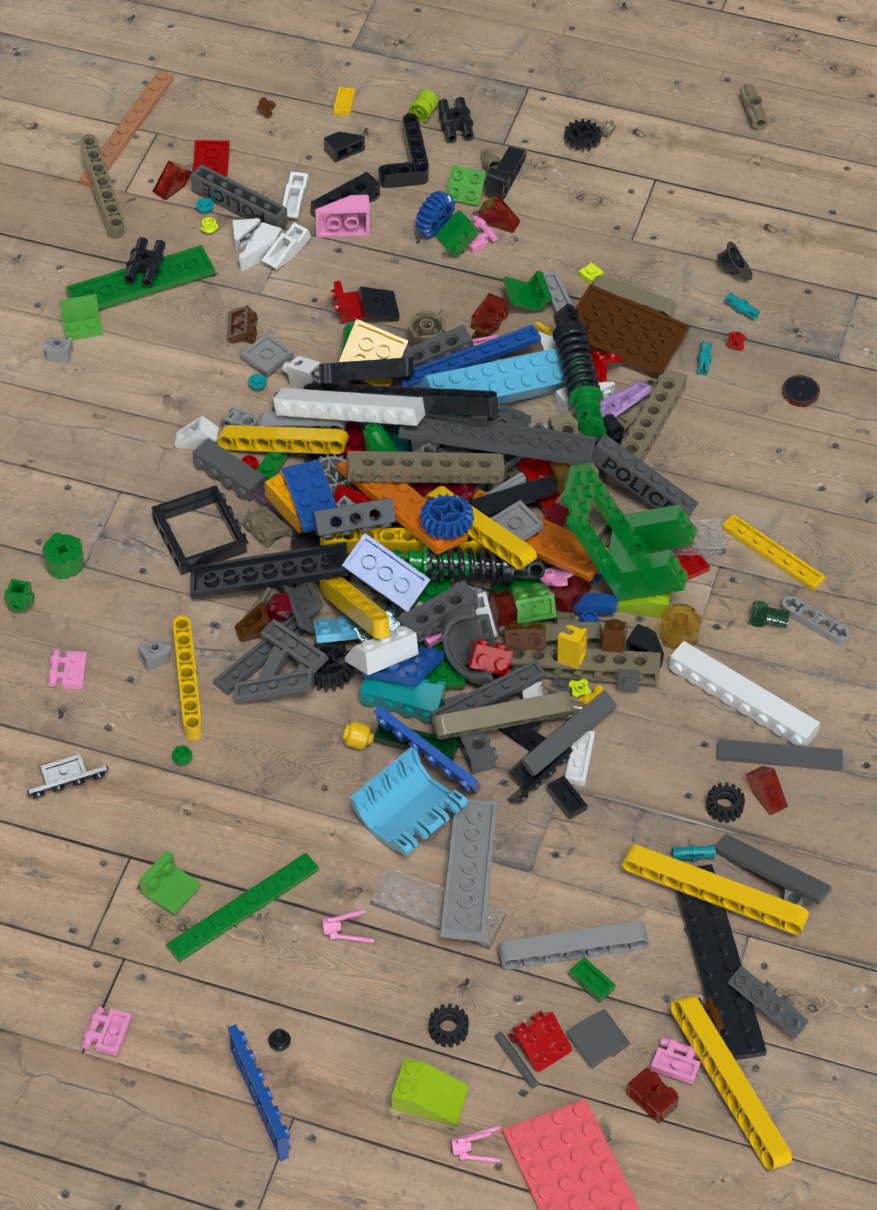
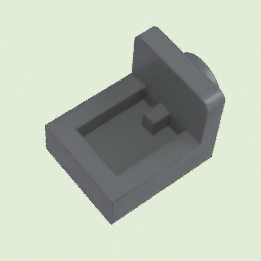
[618,669,639,692]

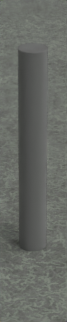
[495,1031,539,1088]

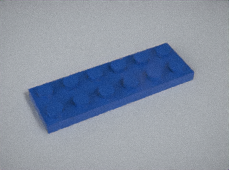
[374,705,481,794]
[228,1024,291,1161]

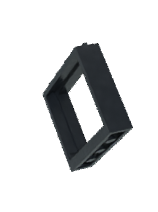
[151,485,249,575]

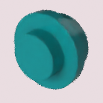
[196,198,214,214]
[248,374,267,391]

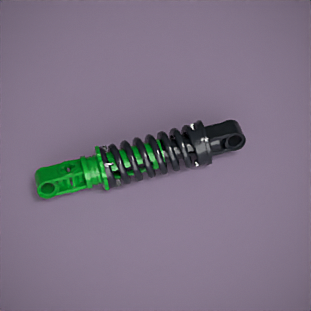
[552,303,606,443]
[390,544,545,585]

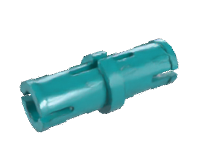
[724,292,761,320]
[697,341,712,376]
[671,844,716,861]

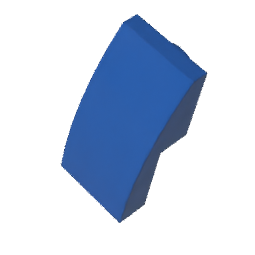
[574,593,619,615]

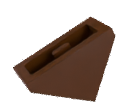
[235,602,269,642]

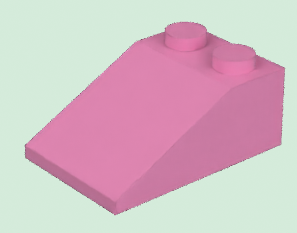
[315,195,370,238]

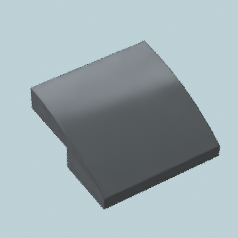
[567,1009,631,1068]

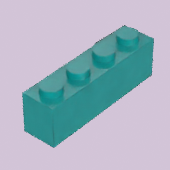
[359,677,445,723]

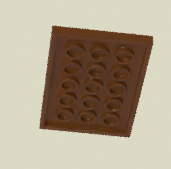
[576,284,690,378]

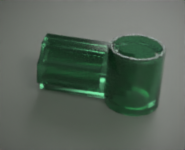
[748,601,790,628]

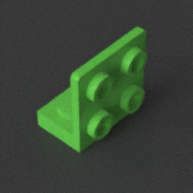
[446,165,488,206]
[60,294,103,341]
[507,583,557,623]
[139,850,201,915]

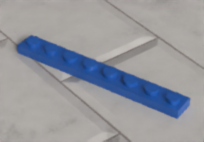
[397,324,541,387]

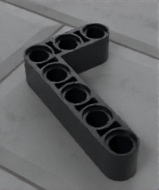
[379,113,429,188]
[319,357,414,383]

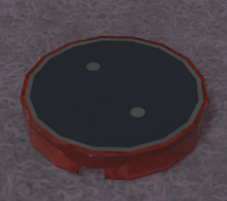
[782,375,820,407]

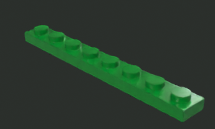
[166,853,319,963]

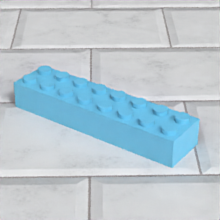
[418,349,565,415]

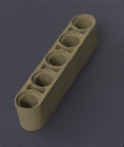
[591,275,677,317]
[503,622,603,649]

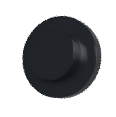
[268,1029,291,1051]

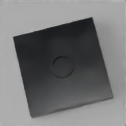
[358,287,400,321]

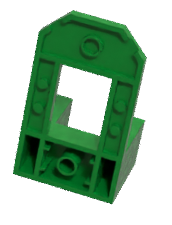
[563,463,697,601]

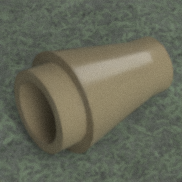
[481,149,501,171]

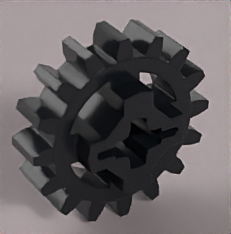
[564,119,602,151]

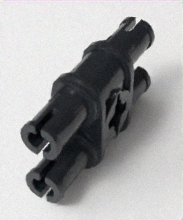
[438,97,474,143]
[124,237,166,287]

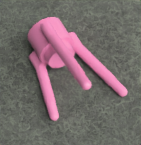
[322,909,375,943]
[451,1125,501,1163]

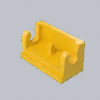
[558,625,587,669]

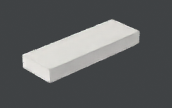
[565,731,595,786]

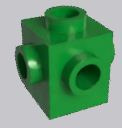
[4,579,35,612]

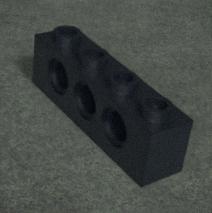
[311,172,380,219]

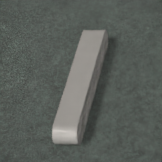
[498,921,649,970]

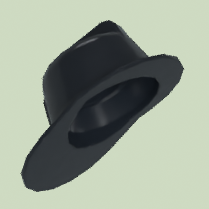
[717,241,753,280]

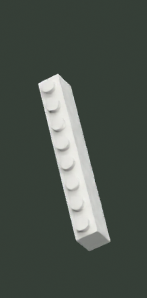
[273,388,425,426]
[669,641,820,747]

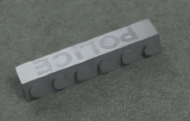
[191,164,288,228]
[591,434,699,516]

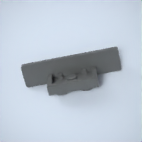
[282,581,324,634]
[728,966,809,1038]

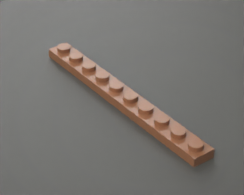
[79,70,174,189]

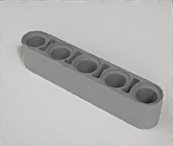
[257,412,347,431]

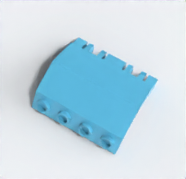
[350,747,468,856]

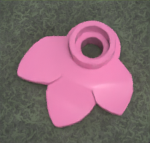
[539,565,574,586]

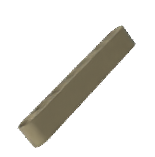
[81,134,124,239]
[432,691,574,739]

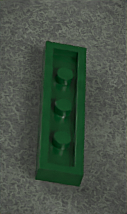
[374,725,459,761]

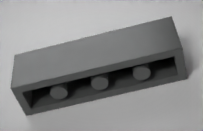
[192,438,265,502]

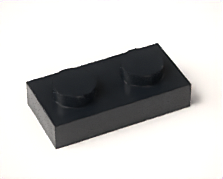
[546,776,588,819]

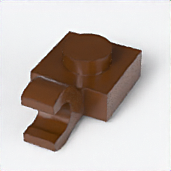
[698,997,724,1033]

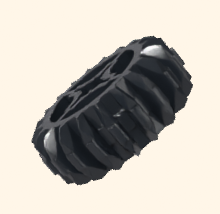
[313,642,356,692]

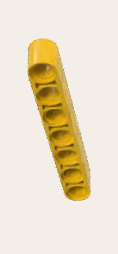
[217,425,349,454]
[424,486,537,570]
[319,577,391,639]
[173,616,203,741]

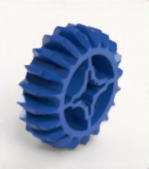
[415,191,455,238]
[420,493,474,541]

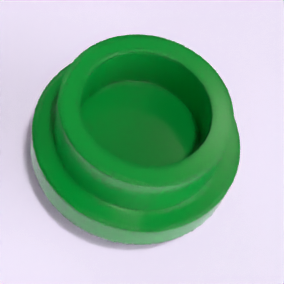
[172,745,193,765]

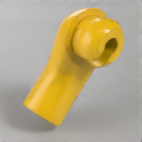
[534,321,555,336]
[579,685,604,707]

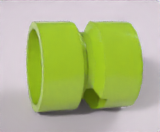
[408,89,439,122]

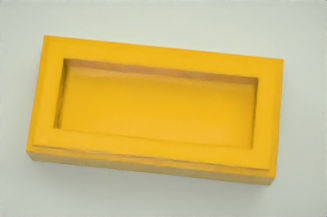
[333,87,355,116]

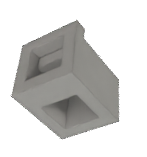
[44,337,74,364]
[138,638,171,671]

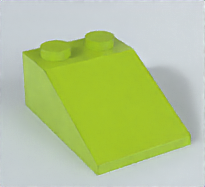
[610,590,671,619]
[392,1057,469,1127]

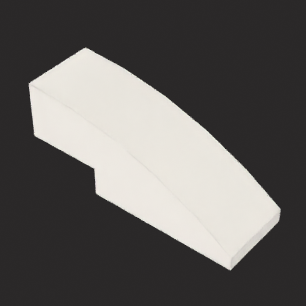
[282,171,309,219]
[262,222,311,270]

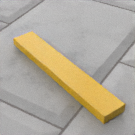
[721,514,826,592]

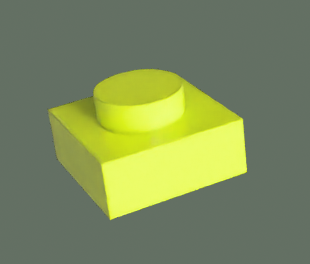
[578,262,604,285]

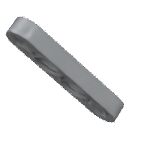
[781,596,850,646]

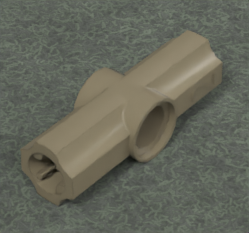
[739,83,768,130]

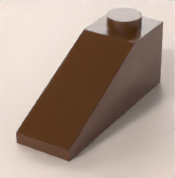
[602,619,629,653]

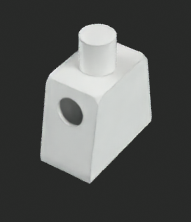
[282,356,320,389]

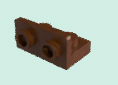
[227,305,258,344]
[505,622,546,649]

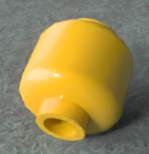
[342,721,374,750]

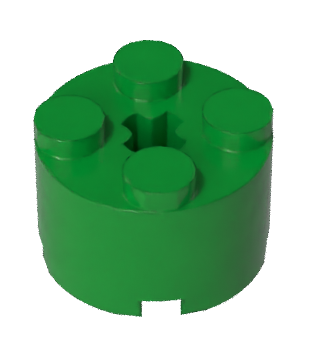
[43,532,84,579]

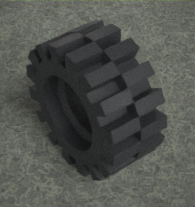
[706,782,745,823]
[429,1004,469,1048]

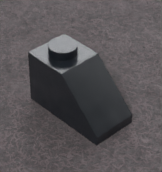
[324,131,365,163]
[625,624,664,668]

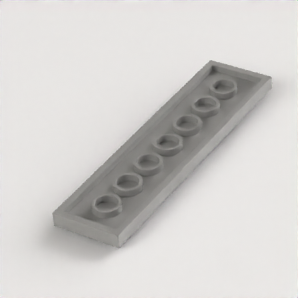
[440,799,497,942]

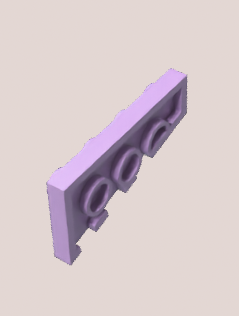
[600,381,651,417]

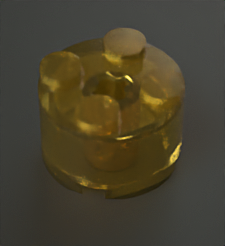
[659,604,701,650]

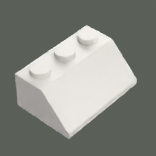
[345,626,418,675]

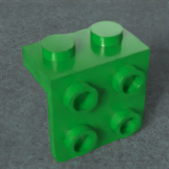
[436,210,481,257]
[503,271,552,313]

